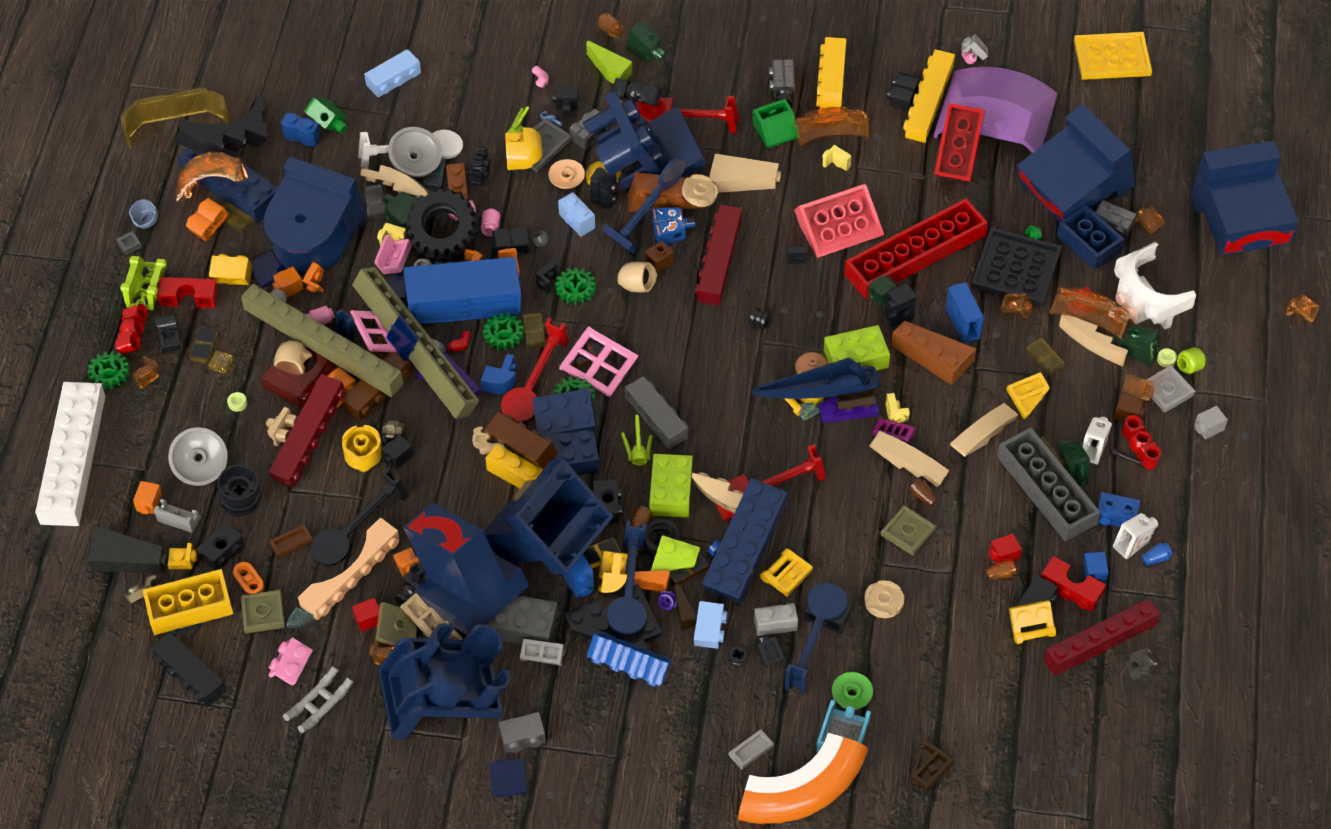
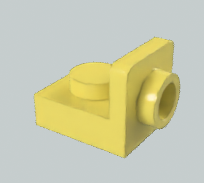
[822,145,851,171]
[377,223,407,247]
[885,393,910,423]

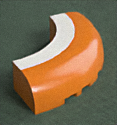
[738,733,868,824]

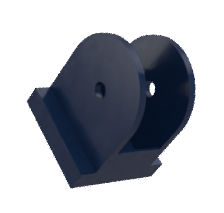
[264,156,368,275]

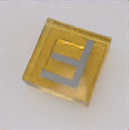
[208,351,234,374]

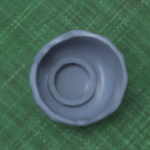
[129,199,159,229]

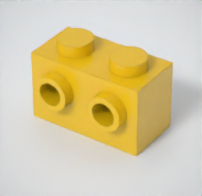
[209,254,253,285]

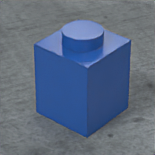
[1082,552,1108,583]

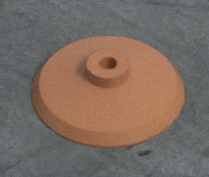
[795,352,828,373]

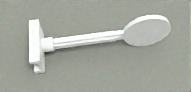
[358,130,463,169]

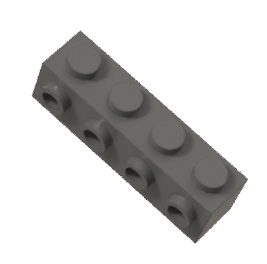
[625,376,689,450]

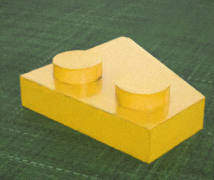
[1006,372,1050,420]

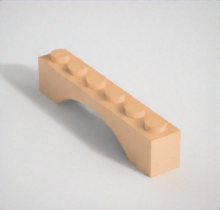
[298,518,400,620]

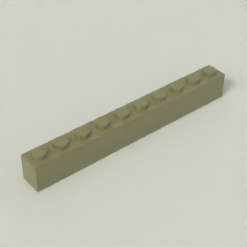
[352,267,479,419]
[241,284,403,397]

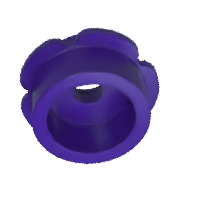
[658,591,677,610]

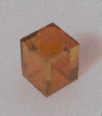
[1121,375,1155,401]

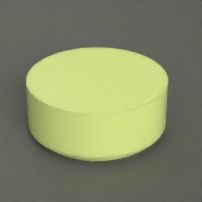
[1157,348,1177,368]
[227,392,247,412]

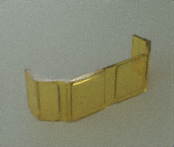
[120,88,230,149]

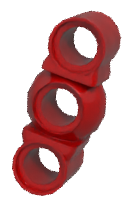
[115,304,148,355]
[1121,415,1161,470]

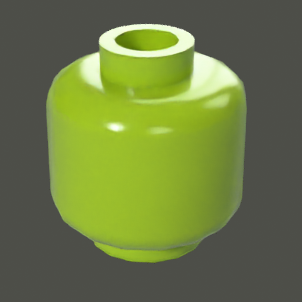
[1177,347,1206,374]

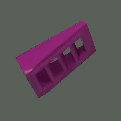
[872,418,915,445]

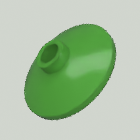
[832,672,873,710]

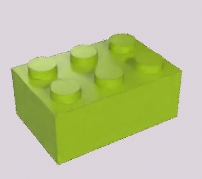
[823,325,890,370]
[649,454,692,518]

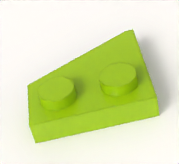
[651,535,700,571]

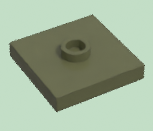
[881,505,936,556]
[241,590,285,634]
[376,602,417,646]

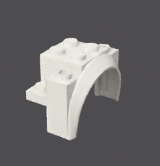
[1114,242,1196,329]

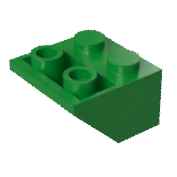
[752,99,800,149]

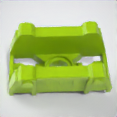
[120,256,167,310]

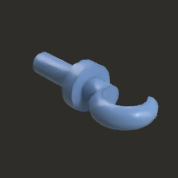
[540,111,562,127]

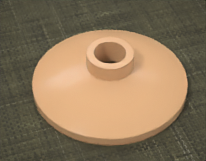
[549,159,585,189]

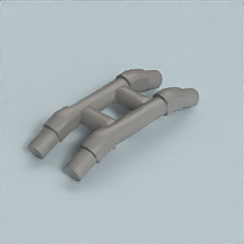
[283,666,354,733]

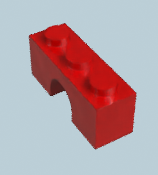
[157,277,219,308]
[1041,556,1106,612]

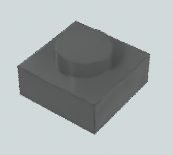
[117,231,142,255]

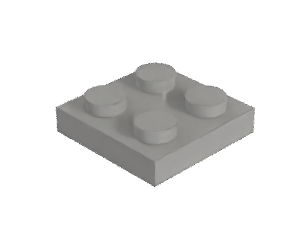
[1140,365,1195,413]

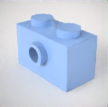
[558,192,595,237]
[694,601,727,649]

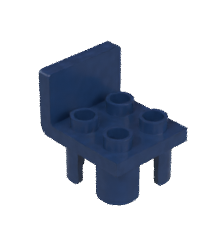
[583,91,706,191]
[379,623,510,739]

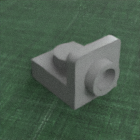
[961,34,989,60]

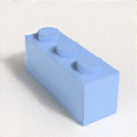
[364,49,421,98]

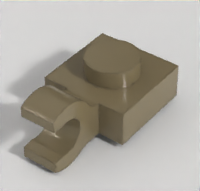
[382,420,405,438]
[125,575,160,603]

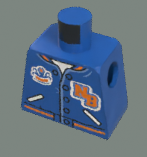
[651,208,695,245]

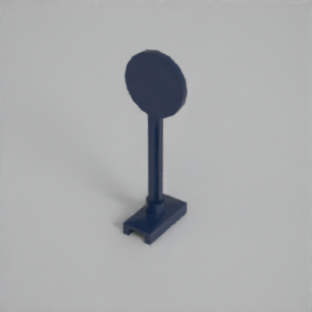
[602,157,686,255]
[336,272,406,343]
[606,521,647,635]
[785,582,848,695]

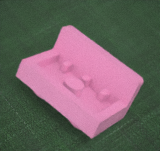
[374,235,412,274]
[268,637,313,685]

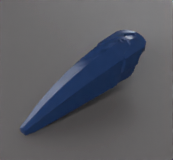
[752,358,881,399]

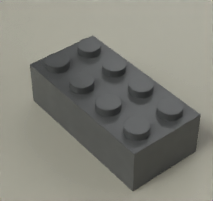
[486,596,558,644]

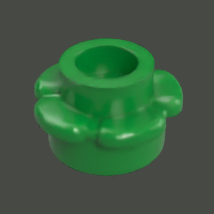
[1026,225,1041,240]

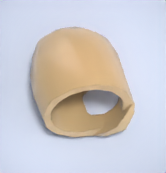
[617,262,657,293]
[274,340,313,378]

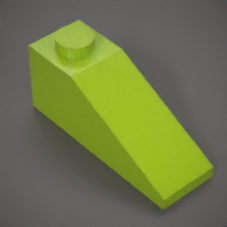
[586,41,632,84]

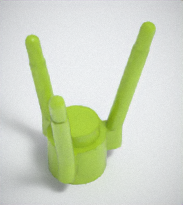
[507,106,537,133]
[621,415,653,465]

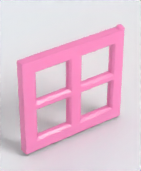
[350,310,403,352]
[559,327,638,397]

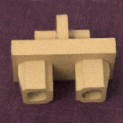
[266,407,298,446]

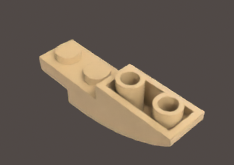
[360,165,428,200]
[692,473,744,513]

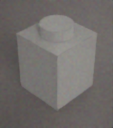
[1194,406,1228,439]

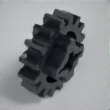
[469,147,491,187]

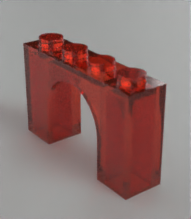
[261,340,336,408]

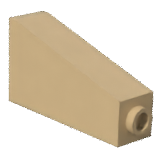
[709,154,781,193]

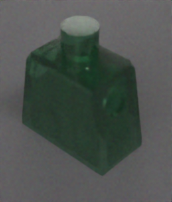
[626,20,666,62]
[382,191,419,232]
[1114,325,1159,367]
[1059,439,1090,486]

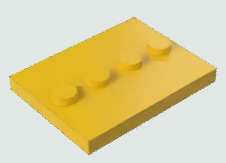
[1074,32,1152,80]

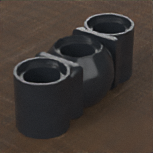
[611,78,662,107]

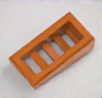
[634,570,670,592]

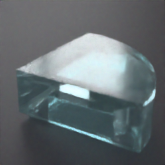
[800,402,820,420]
[286,607,314,628]

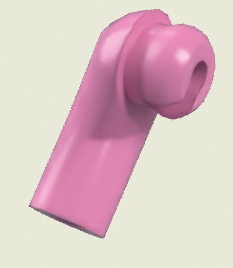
[961,49,977,64]
[532,66,549,88]

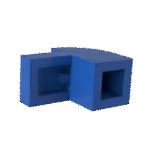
[481,354,517,394]

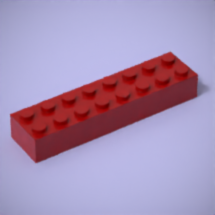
[844,198,988,299]

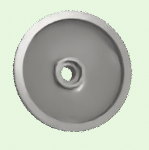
[388,127,442,177]
[168,427,228,486]

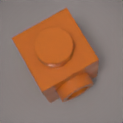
[273,266,304,298]
[133,481,162,514]

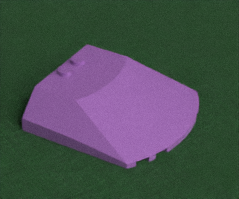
[934,67,1057,153]

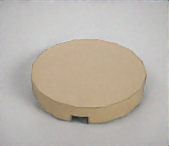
[682,174,718,207]
[864,580,904,618]

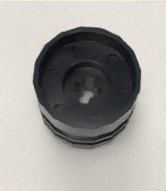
[217,464,261,516]

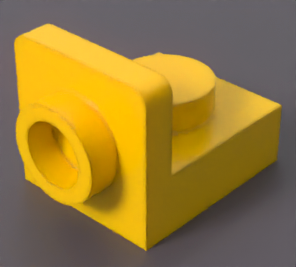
[168,543,197,569]

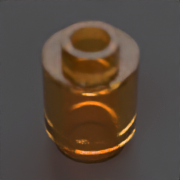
[598,13,623,37]

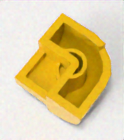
[505,127,543,170]
[599,550,628,593]

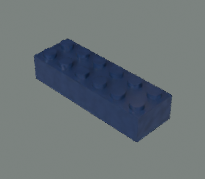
[177,148,278,224]
[702,478,789,605]

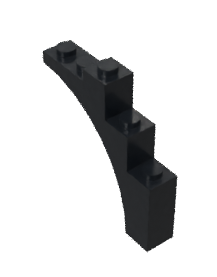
[174,94,268,158]

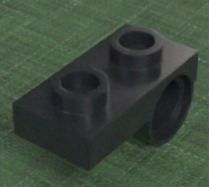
[155,313,181,352]

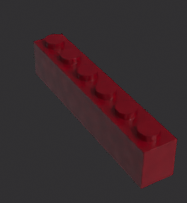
[695,205,742,306]
[269,374,346,488]
[1044,598,1160,676]

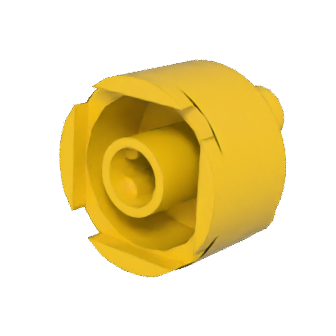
[342,425,383,472]

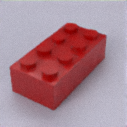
[934,103,986,182]

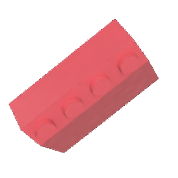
[794,184,884,258]

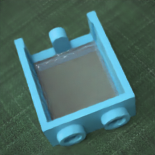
[816,700,871,752]

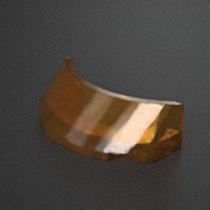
[795,107,869,146]
[176,152,247,202]
[1049,287,1129,338]

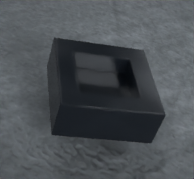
[787,246,807,264]

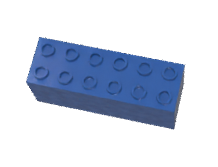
[403,257,521,325]

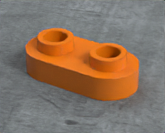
[233,562,264,595]

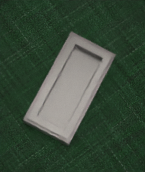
[729,729,774,770]

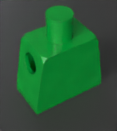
[304,97,348,134]

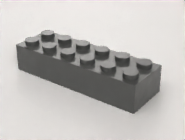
[997,428,1100,542]

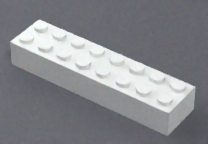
[35,382,106,526]

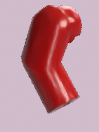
[447,331,471,352]

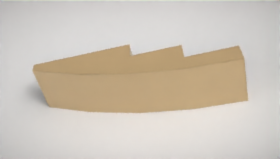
[1059,312,1128,366]
[950,403,1018,457]
[869,431,949,487]
[400,593,463,640]

